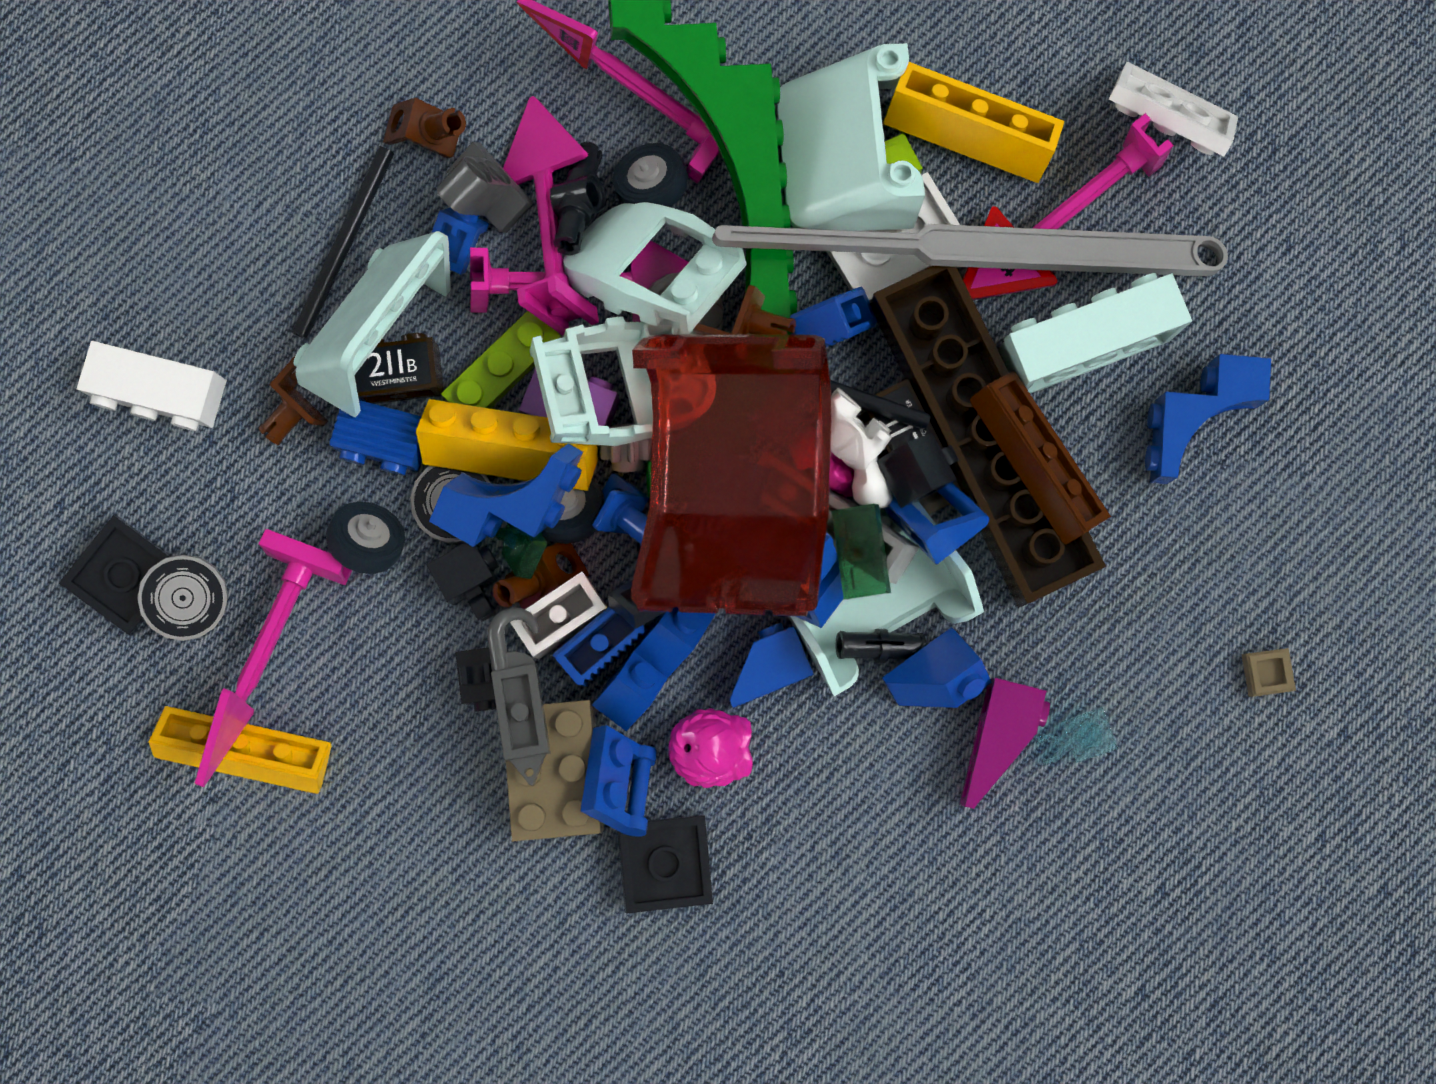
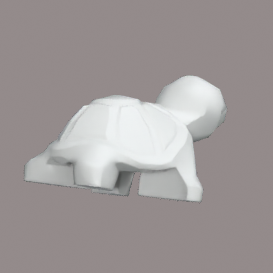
[822,387,893,510]

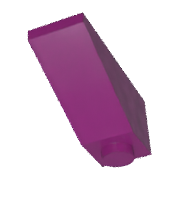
[959,678,1050,809]

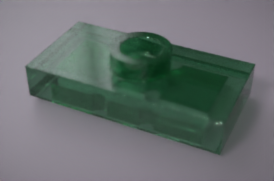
[832,503,891,600]

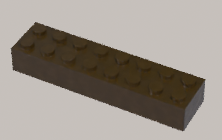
[870,266,1106,608]

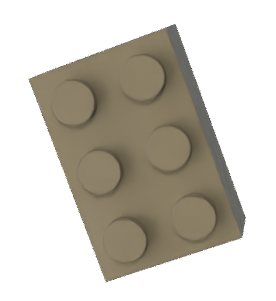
[506,700,604,842]

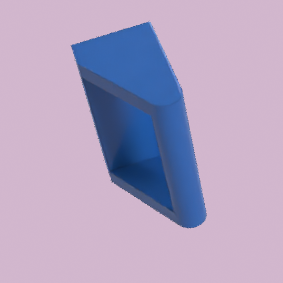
[883,482,990,565]

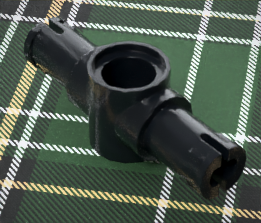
[550,142,606,255]

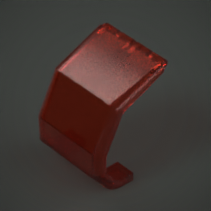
[631,334,832,616]

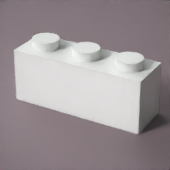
[77,341,227,431]

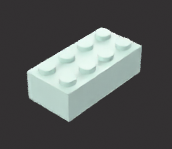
[998,273,1192,394]

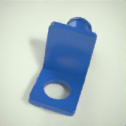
[593,474,664,549]

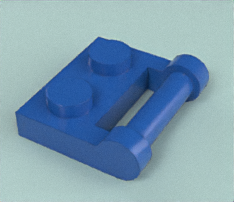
[581,725,657,837]

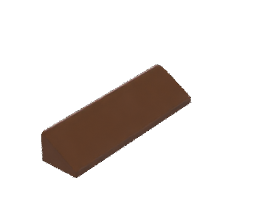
[970,371,1111,544]

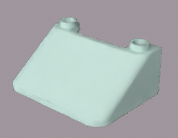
[776,43,925,231]
[293,231,451,418]
[782,501,984,696]

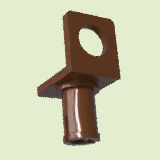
[383,97,466,158]
[693,285,796,351]
[258,355,328,445]
[493,543,589,609]

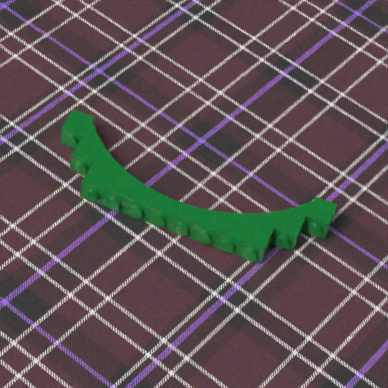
[608,0,804,506]

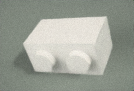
[510,572,608,659]

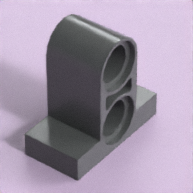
[437,142,533,233]

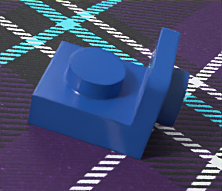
[432,207,489,275]

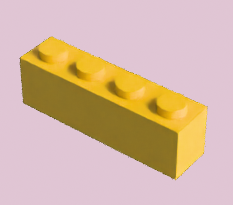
[883,62,1065,183]
[416,399,598,491]

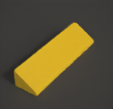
[149,706,332,794]

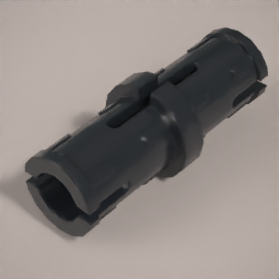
[835,629,926,663]

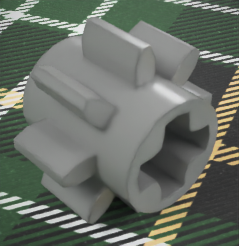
[600,424,653,472]

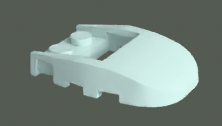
[563,202,747,335]
[529,316,717,446]

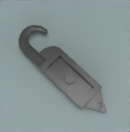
[487,607,551,786]

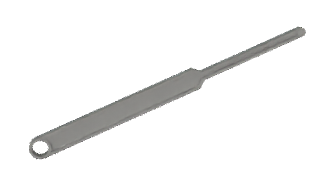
[712,224,1228,276]

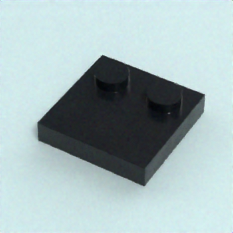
[59,515,171,635]
[617,815,713,914]

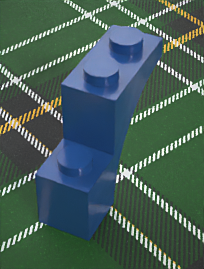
[1145,354,1271,484]
[429,443,583,547]
[592,587,725,731]

